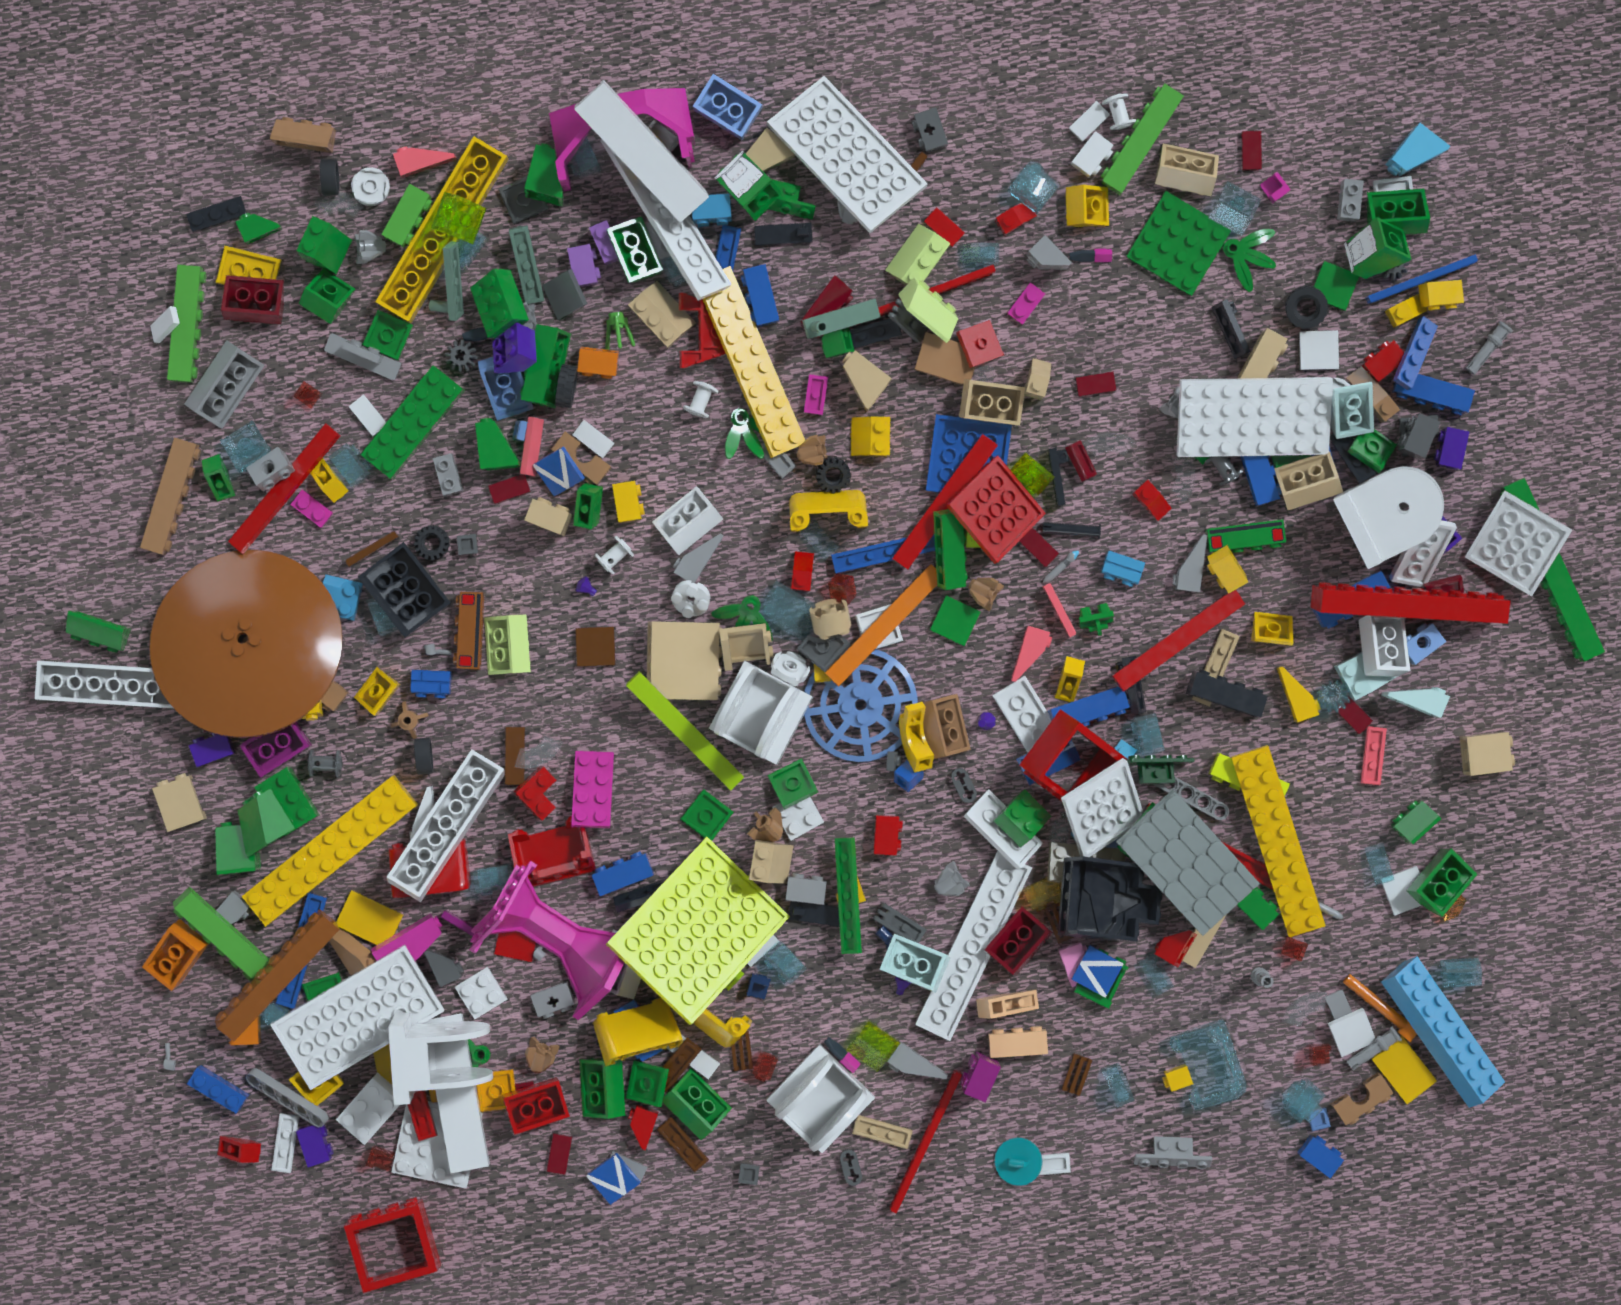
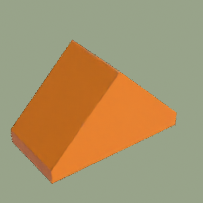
[229,1015,261,1045]

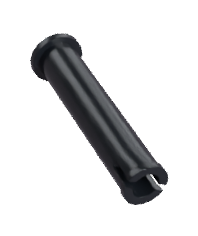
[1042,522,1101,539]

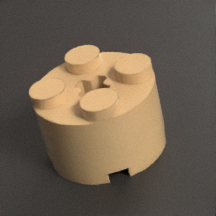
[809,599,851,640]

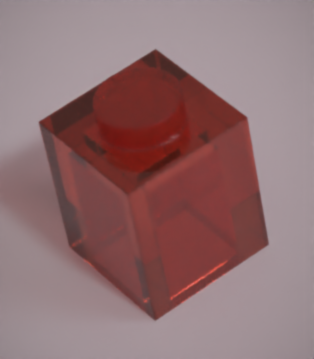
[752,1050,778,1082]

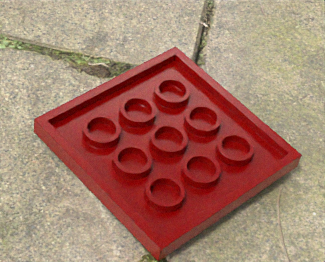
[946,455,1046,564]

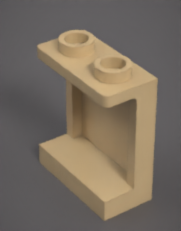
[720,623,774,671]
[152,773,207,832]

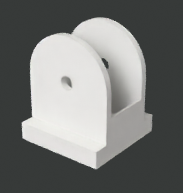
[1333,466,1444,569]
[709,661,813,765]
[388,1012,493,1105]
[766,1043,875,1153]

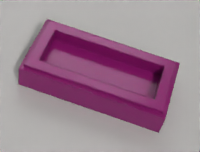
[441,910,475,936]

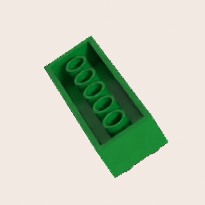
[361,365,465,480]

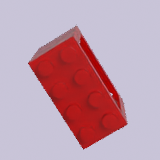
[1019,709,1128,802]
[344,1197,441,1293]

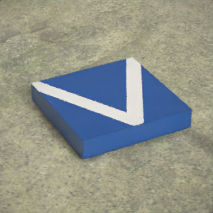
[533,446,585,496]
[1071,945,1123,998]
[587,1153,641,1205]

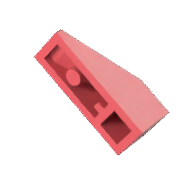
[393,146,457,178]
[1011,626,1052,682]

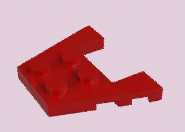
[679,293,726,368]

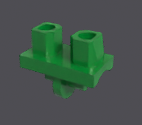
[1079,603,1114,636]

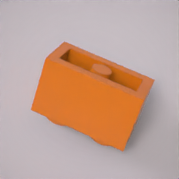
[577,347,619,379]

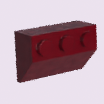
[221,275,284,325]
[800,275,854,339]
[984,906,1053,976]

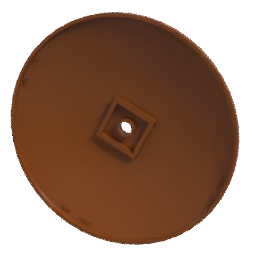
[150,550,343,738]

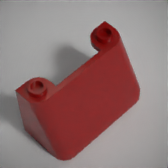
[507,816,596,887]
[388,838,471,898]

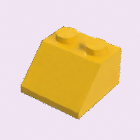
[1066,185,1109,227]
[851,416,890,457]

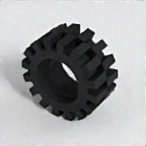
[815,456,851,493]
[414,525,450,560]

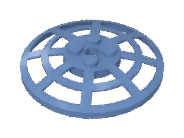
[804,648,918,762]

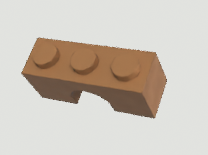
[551,431,612,485]
[1331,1072,1393,1125]

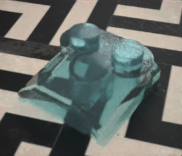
[1007,161,1060,214]
[220,420,271,473]

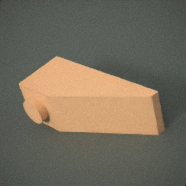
[976,990,1039,1019]

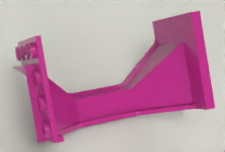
[549,88,696,191]
[469,861,625,1020]

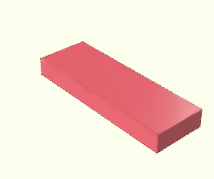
[520,417,544,477]
[1042,583,1076,637]
[1360,726,1387,785]

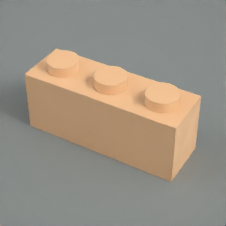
[988,1026,1048,1058]

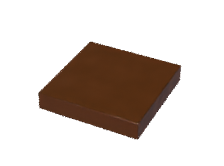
[575,627,616,666]

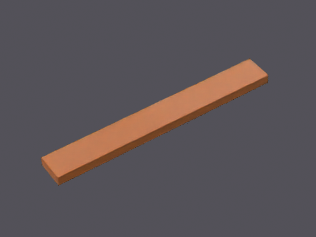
[825,564,937,687]

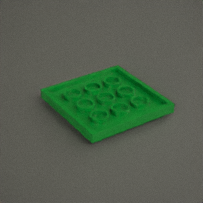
[1126,191,1231,296]

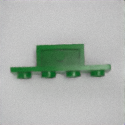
[767,179,816,220]

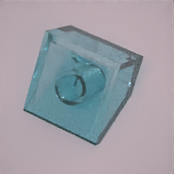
[1209,181,1261,236]

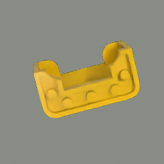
[789,490,868,532]
[593,998,683,1067]
[693,1009,752,1047]

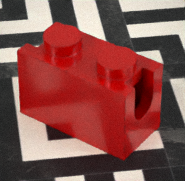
[1361,340,1404,383]
[873,815,903,856]

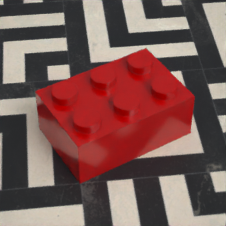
[502,1077,570,1135]

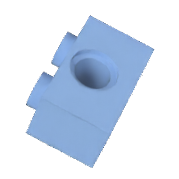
[1406,623,1446,665]

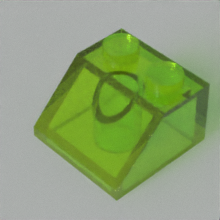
[431,192,487,244]
[1010,452,1055,497]
[846,1019,900,1072]

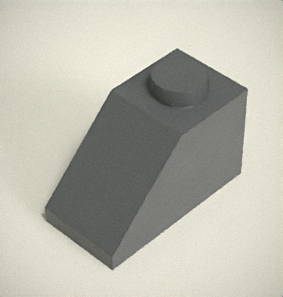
[424,949,464,987]

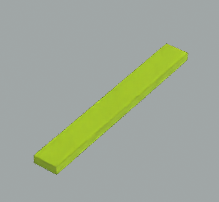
[625,671,744,790]

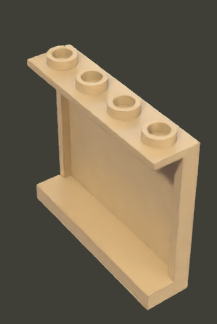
[647,622,722,700]

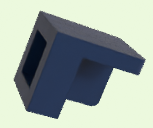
[746,973,771,999]

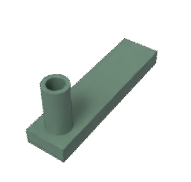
[509,225,545,304]
[429,241,464,321]
[802,299,880,339]

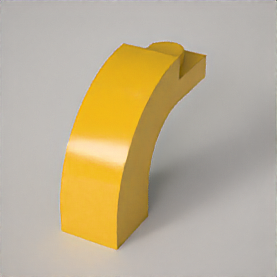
[899,702,934,772]

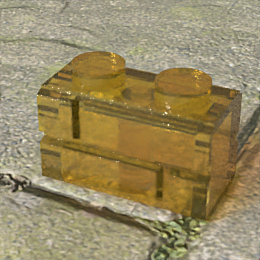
[1022,876,1062,912]

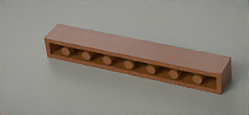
[215,909,340,1041]

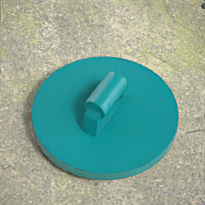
[995,1137,1043,1186]

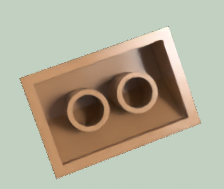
[270,117,336,153]
[923,694,971,759]

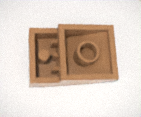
[914,332,975,385]

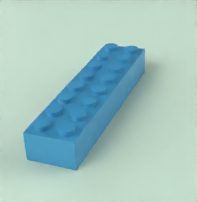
[1381,956,1505,1108]

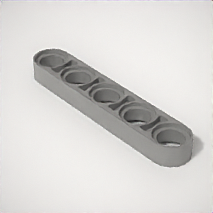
[1153,777,1229,820]
[246,1068,329,1128]

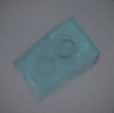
[759,581,816,641]

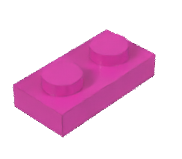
[1007,283,1045,325]
[804,374,828,415]
[291,490,333,528]

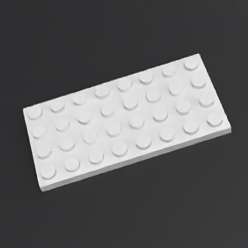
[767,76,927,233]
[1177,377,1333,457]
[270,945,444,1090]

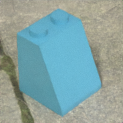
[1385,123,1450,176]

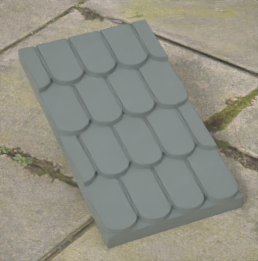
[1116,790,1260,936]

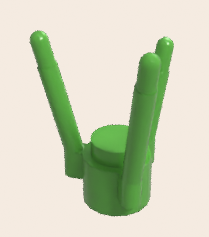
[605,312,635,350]

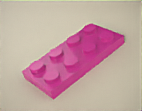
[571,751,614,828]

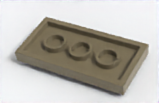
[1047,842,1125,882]

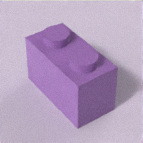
[589,220,618,265]
[567,244,601,287]

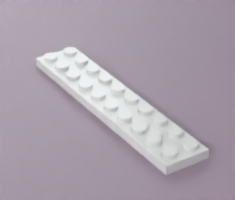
[601,139,731,301]
[915,851,1032,1041]

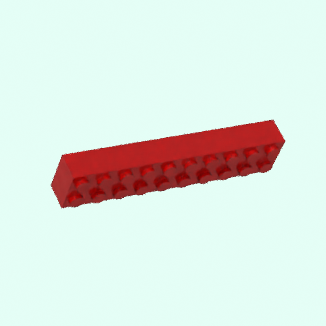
[1310,582,1510,624]

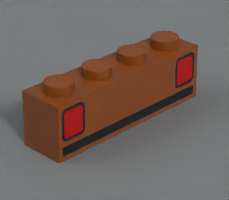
[453,591,485,669]

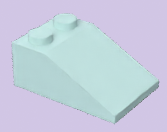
[1330,382,1374,439]
[1334,652,1396,700]
[1381,687,1450,718]
[880,934,950,993]

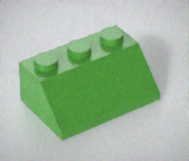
[381,184,432,248]

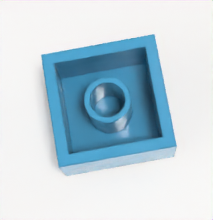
[692,193,732,227]

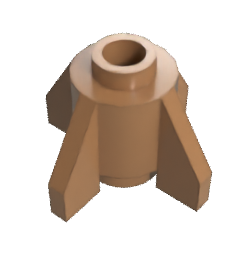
[797,435,828,466]
[968,577,1004,611]
[391,701,429,739]
[747,807,783,842]
[525,1037,560,1073]

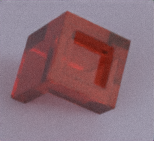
[293,381,323,409]
[828,574,857,605]
[1281,936,1308,962]
[1309,1043,1331,1066]
[365,1145,395,1171]

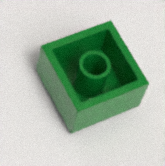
[993,789,1052,848]

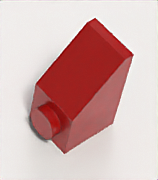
[994,200,1037,237]
[1132,480,1172,521]
[791,551,814,591]
[1154,930,1198,967]
[628,1104,659,1151]
[217,1136,261,1163]

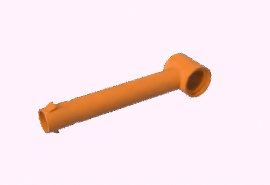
[1343,974,1417,1043]

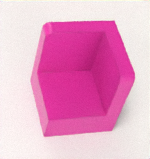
[1260,172,1291,203]

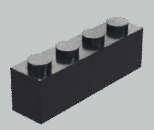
[1185,669,1268,718]

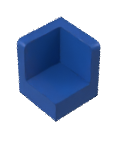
[894,760,924,792]

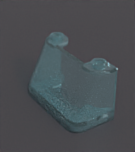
[1170,1019,1247,1110]

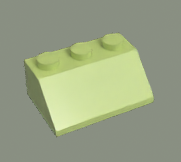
[885,224,950,285]
[898,278,958,343]
[484,614,530,675]

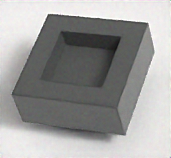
[457,534,478,555]
[886,751,902,771]
[738,1163,760,1185]

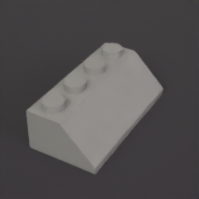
[184,340,264,429]

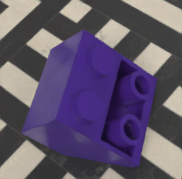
[492,322,537,374]

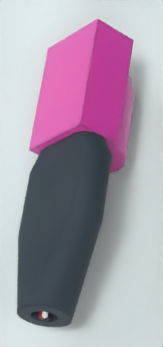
[1069,248,1112,262]
[462,327,493,341]
[824,1037,861,1073]

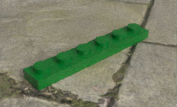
[834,837,862,954]

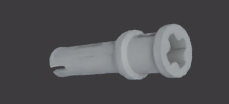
[1465,321,1513,375]
[1251,967,1273,988]
[1346,1026,1402,1071]

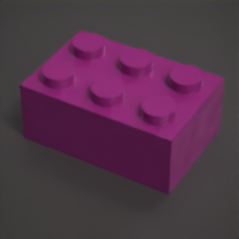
[239,722,312,778]
[960,1051,1001,1103]

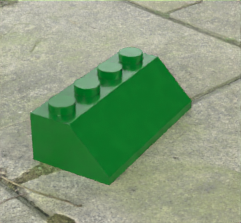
[520,324,571,409]

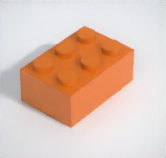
[142,919,209,991]

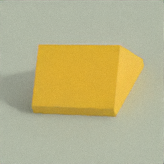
[1251,612,1294,646]
[354,667,401,716]
[289,1071,344,1106]

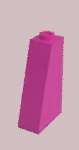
[371,913,442,961]

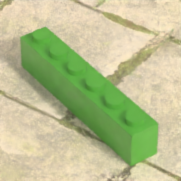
[1101,83,1184,195]
[167,264,206,383]
[173,886,270,981]

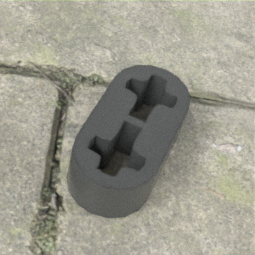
[951,768,977,803]
[840,1149,862,1186]

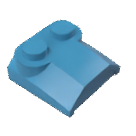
[323,575,363,621]

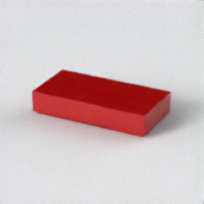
[924,207,965,247]

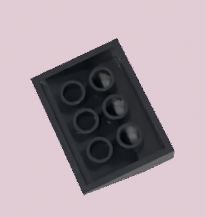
[358,542,451,638]

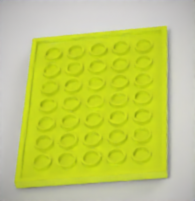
[606,837,790,1025]

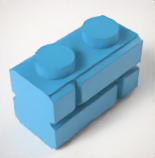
[1100,551,1145,587]

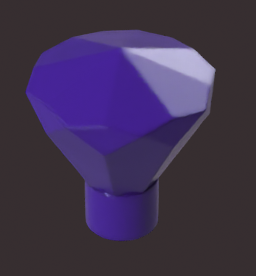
[575,576,597,596]
[978,712,996,730]
[895,976,911,995]

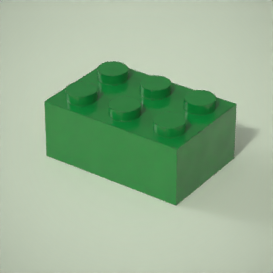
[470,268,529,339]
[254,766,320,836]

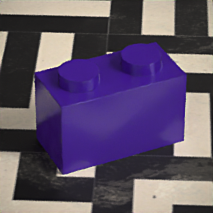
[1434,427,1470,470]
[189,733,236,767]
[296,1124,334,1167]

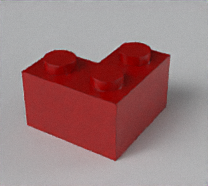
[513,766,557,821]

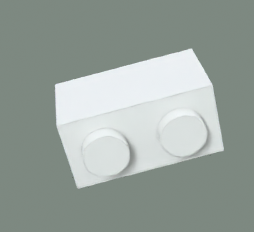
[1071,131,1113,178]

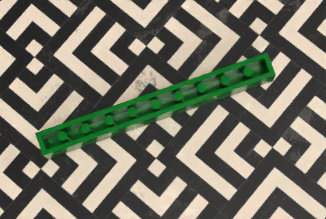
[1500,478,1605,662]

